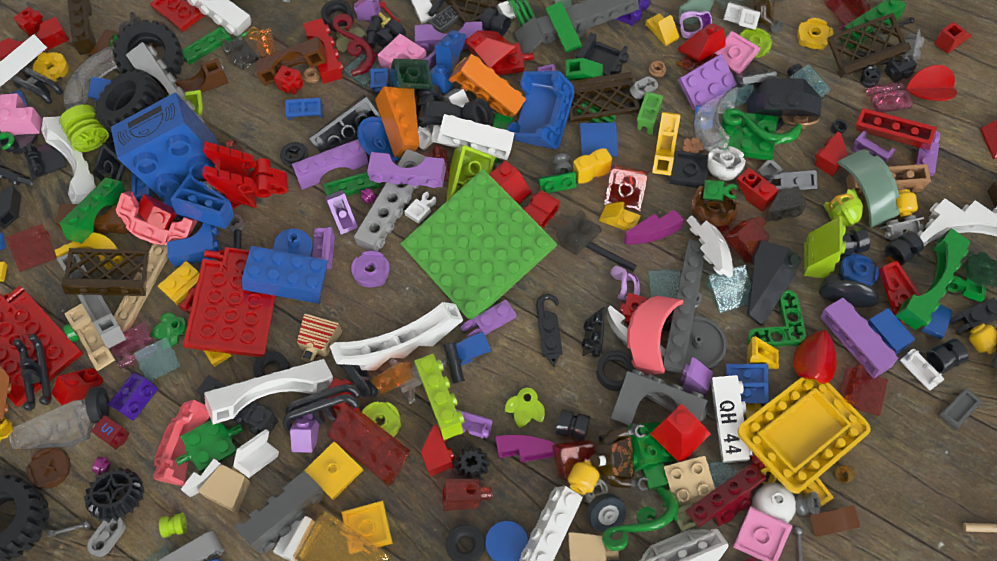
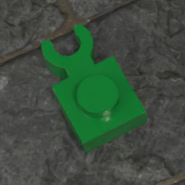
[703,180,738,201]

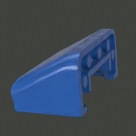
[506,71,574,149]

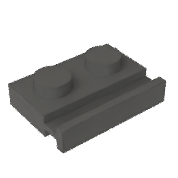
[734,69,777,86]

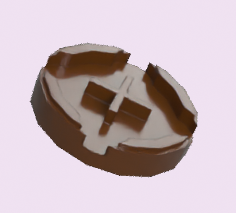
[27,447,71,489]

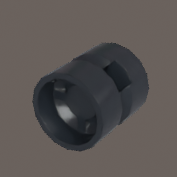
[479,7,511,36]
[374,19,406,49]
[416,84,442,111]
[840,227,870,256]
[885,231,924,266]
[926,339,969,374]
[556,409,591,442]

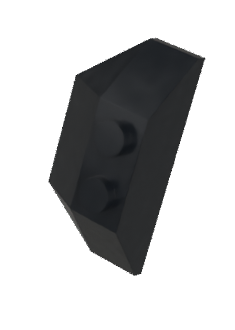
[747,78,821,116]

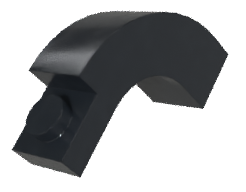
[416,101,463,128]

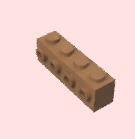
[846,164,931,197]

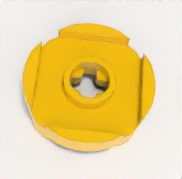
[797,18,833,50]
[32,52,69,82]

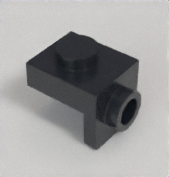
[884,59,917,83]

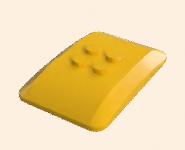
[737,377,871,493]

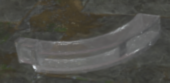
[64,45,118,110]

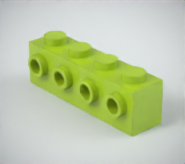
[414,353,465,440]

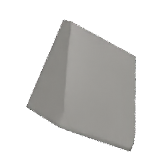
[757,159,785,183]

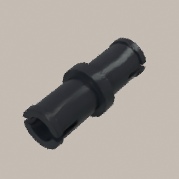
[366,15,382,49]
[443,342,465,384]

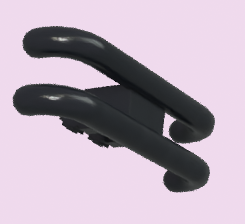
[11,67,63,104]
[13,334,52,411]
[283,384,361,432]

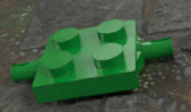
[175,420,243,473]

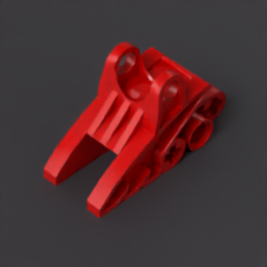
[202,141,288,209]

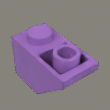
[680,357,713,398]
[290,413,319,453]

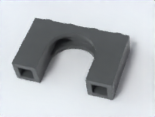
[611,369,708,426]

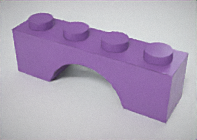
[415,22,483,52]
[292,139,369,189]
[367,152,446,188]

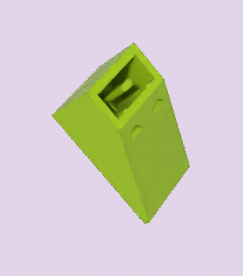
[804,216,846,278]

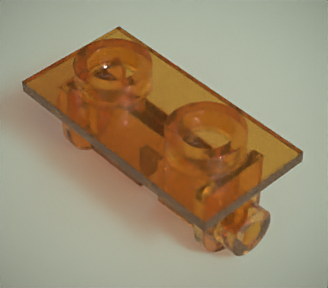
[370,361,414,395]

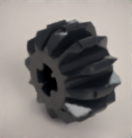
[454,446,490,483]

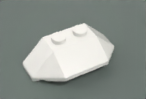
[639,529,729,561]

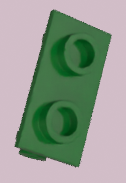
[538,171,577,193]

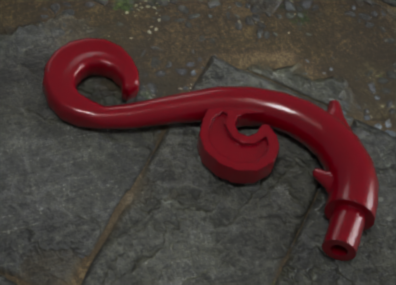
[332,14,379,77]

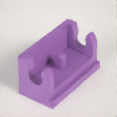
[851,131,896,164]
[312,227,335,269]

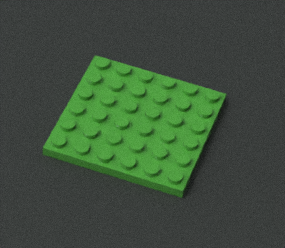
[400,169,557,320]

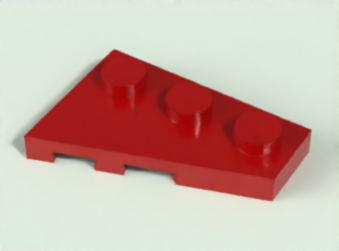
[879,261,921,324]

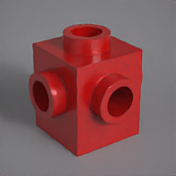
[13,6,44,37]
[274,66,304,95]
[619,293,648,325]

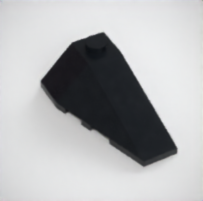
[309,94,381,153]
[747,240,802,326]

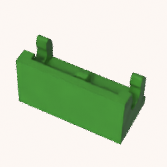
[637,92,663,135]

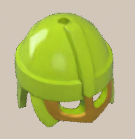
[823,188,863,227]

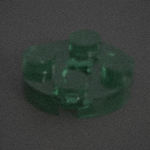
[963,252,997,288]

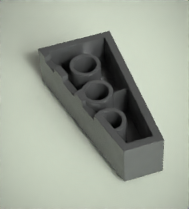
[234,471,325,555]

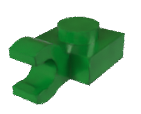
[947,276,986,302]

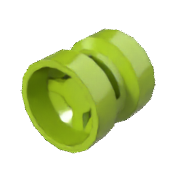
[159,512,187,538]

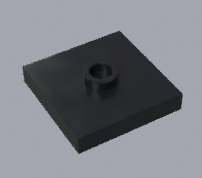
[669,150,709,188]

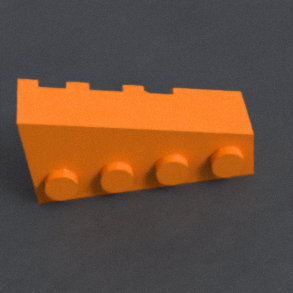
[448,54,526,117]
[375,86,419,158]

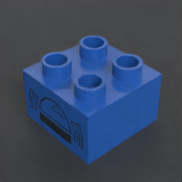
[111,92,218,199]

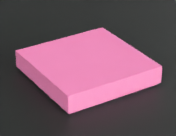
[711,31,760,75]
[733,506,792,561]

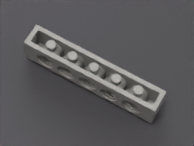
[354,149,426,251]

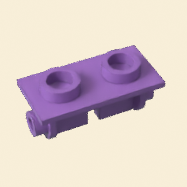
[456,409,493,439]

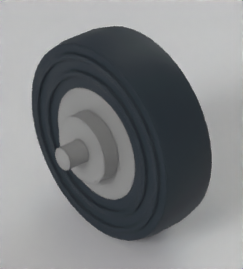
[587,493,626,532]

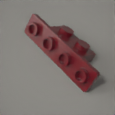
[686,464,766,527]

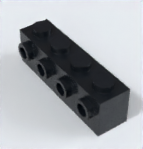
[196,375,279,435]

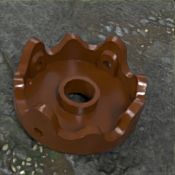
[691,185,740,226]

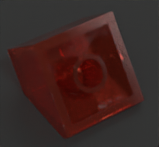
[604,164,650,211]

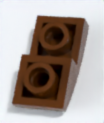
[810,505,860,537]

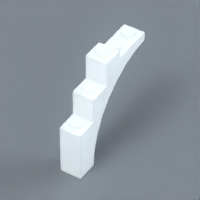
[917,199,997,246]
[330,302,463,371]

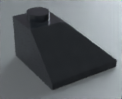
[92,142,126,181]

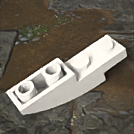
[686,215,733,278]

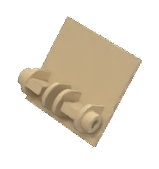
[664,455,715,507]

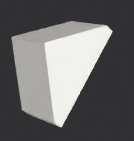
[441,89,469,108]

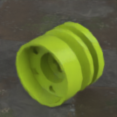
[59,104,109,152]

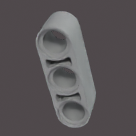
[159,531,224,561]

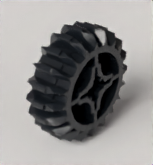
[84,467,145,523]

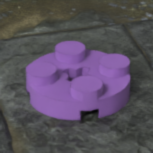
[351,251,390,287]

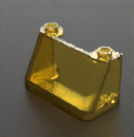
[295,510,393,561]

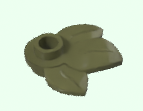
[336,26,366,53]

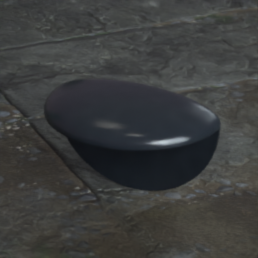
[818,274,879,307]

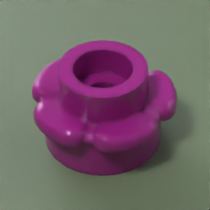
[360,188,377,204]
[92,456,111,476]

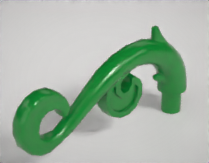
[722,108,803,145]
[602,486,679,551]

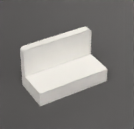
[233,429,279,478]
[273,516,317,561]

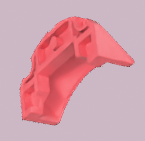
[116,191,198,245]
[627,296,683,375]
[153,400,210,486]

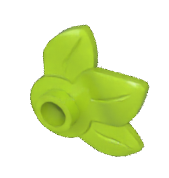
[505,388,545,428]

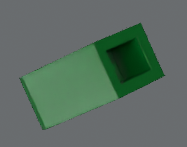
[566,58,603,81]

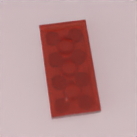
[328,403,410,486]

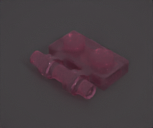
[867,82,913,113]
[111,322,158,369]

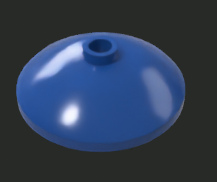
[357,117,401,162]

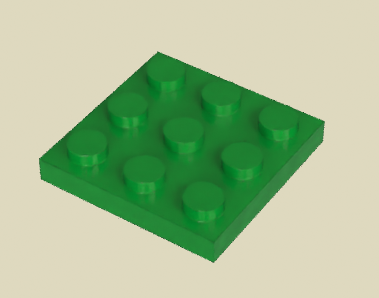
[718,110,778,160]

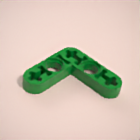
[747,290,806,347]

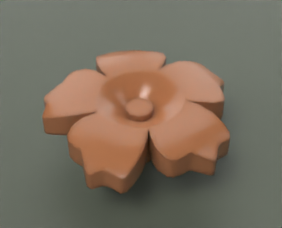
[682,137,704,154]

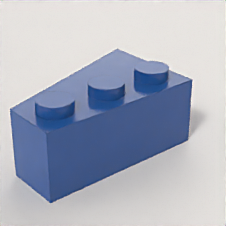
[170,173,234,229]

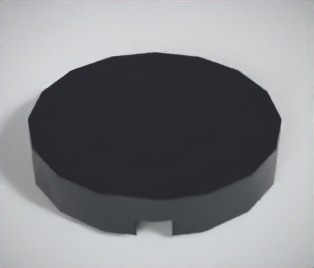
[0,134,38,154]

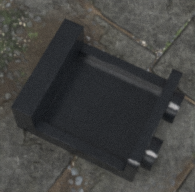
[576,32,629,76]

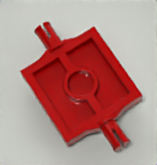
[493,43,534,75]

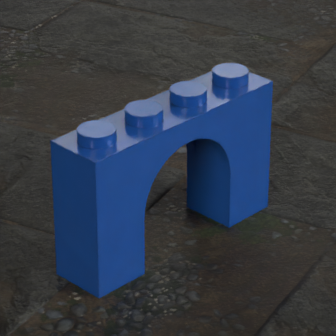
[164,194,220,267]

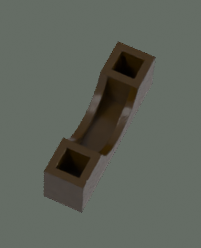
[68,0,96,55]

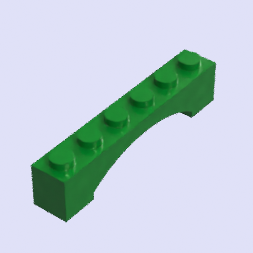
[896,228,971,330]

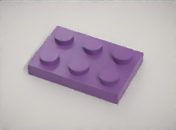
[678,54,737,110]

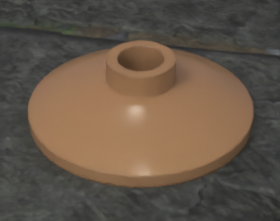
[782,116,819,129]

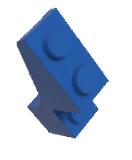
[429,30,466,94]

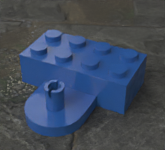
[242,229,328,304]

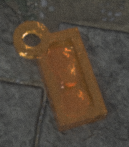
[247,27,277,59]

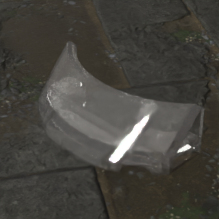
[694,87,738,154]

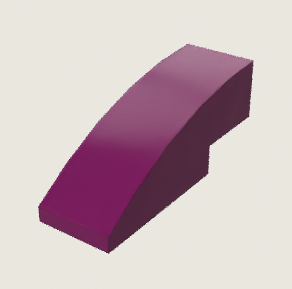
[624,210,684,245]
[495,435,562,463]

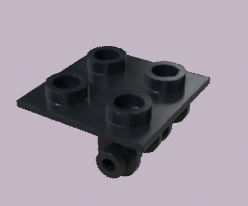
[24,142,67,179]
[581,307,605,357]

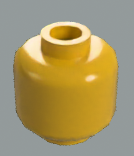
[896,189,918,218]
[969,323,997,354]
[568,461,600,495]

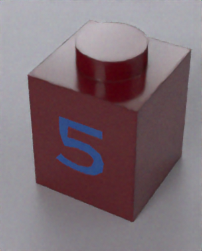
[91,415,130,450]

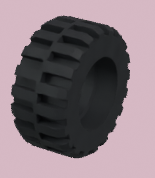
[112,20,184,81]
[95,70,167,132]
[0,474,49,561]

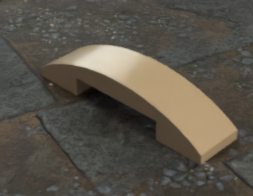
[64,303,115,371]

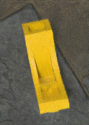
[652,111,681,176]
[55,233,124,271]

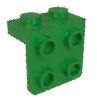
[628,422,676,473]

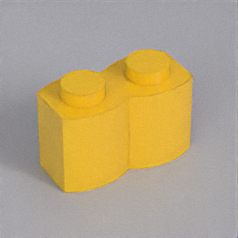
[573,149,612,184]

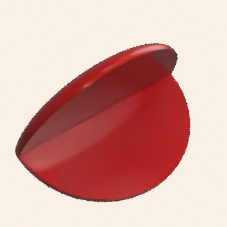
[906,65,957,101]
[793,330,837,384]

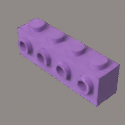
[820,297,898,379]

